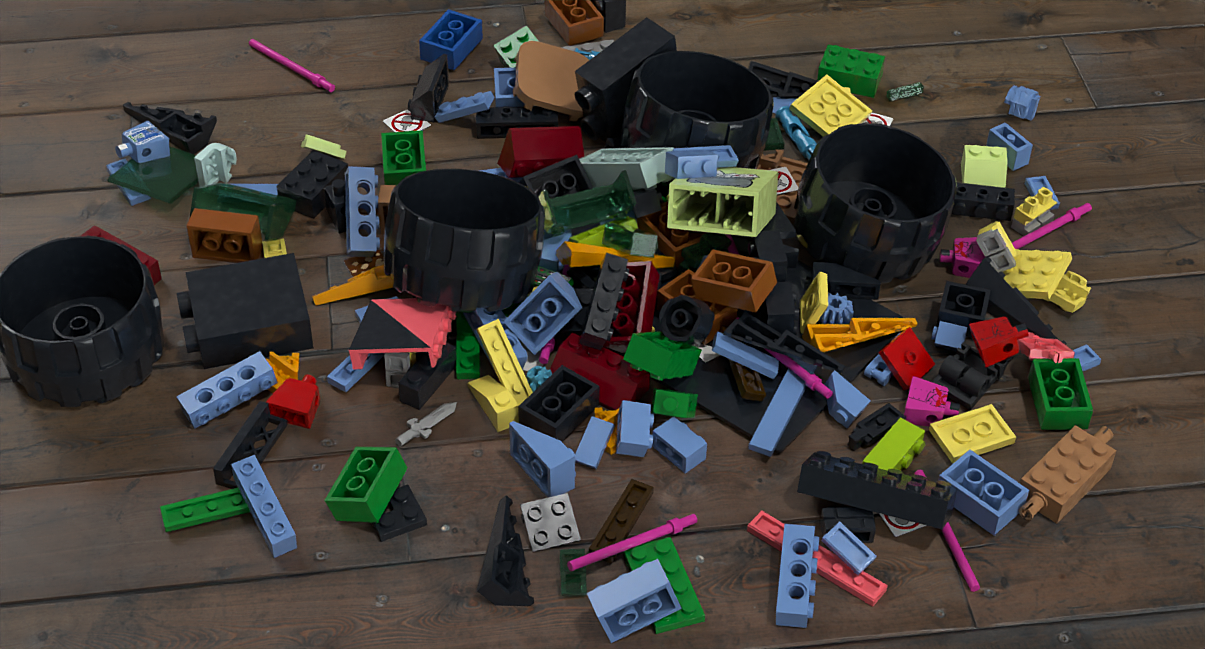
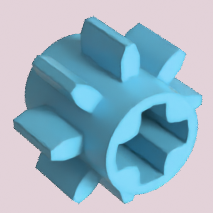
[526,366,552,392]

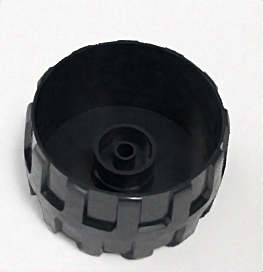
[620,51,774,186]
[794,123,957,283]
[384,169,545,313]
[0,236,164,407]

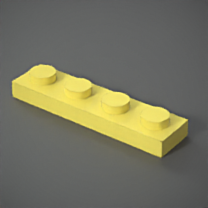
[476,319,533,405]

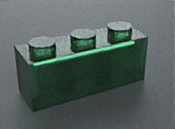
[602,222,658,258]

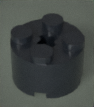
[659,295,715,345]

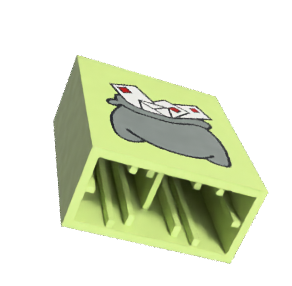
[667,167,778,237]

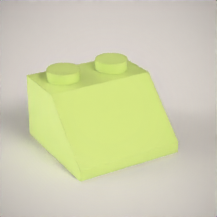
[961,145,1007,188]

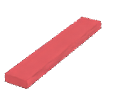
[747,510,888,607]

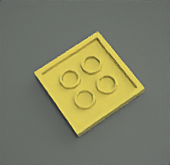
[789,75,872,137]
[1003,249,1072,299]

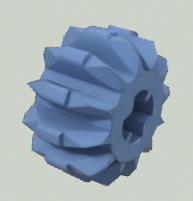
[818,293,854,324]

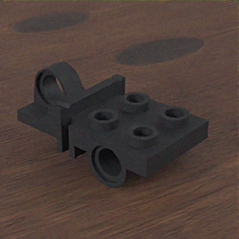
[932,342,1016,410]

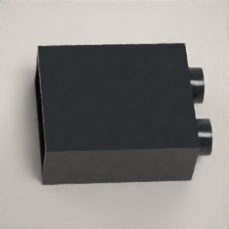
[574,17,677,142]
[176,253,314,369]

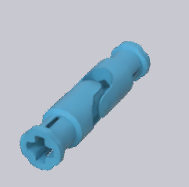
[775,106,817,160]

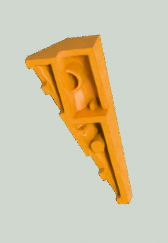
[556,241,675,268]
[312,264,393,305]
[802,318,917,352]

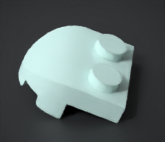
[194,143,237,192]

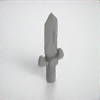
[395,402,457,447]

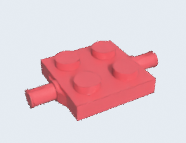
[1017,332,1075,363]

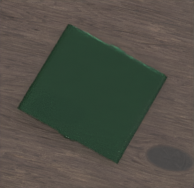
[107,146,198,204]

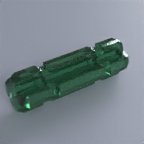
[886,82,924,101]

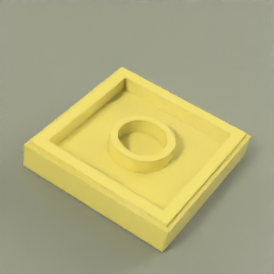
[800,272,828,333]

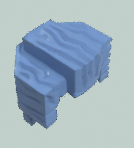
[1004,85,1041,120]

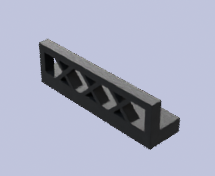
[213,401,288,489]

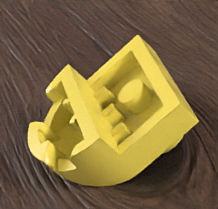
[1044,271,1091,313]

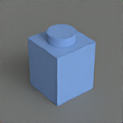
[931,321,967,351]

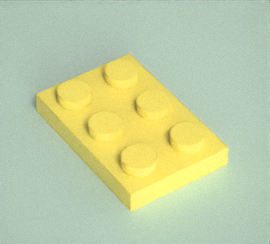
[929,404,1016,464]

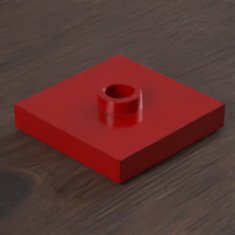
[879,327,935,390]

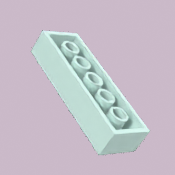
[579,147,674,191]

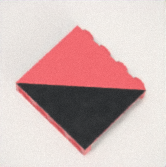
[349,298,456,369]

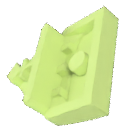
[301,135,346,160]

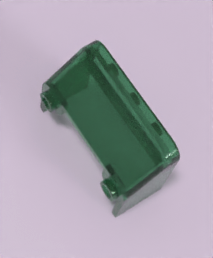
[539,170,636,237]
[189,183,296,240]

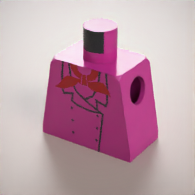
[939,237,987,278]
[904,376,960,426]

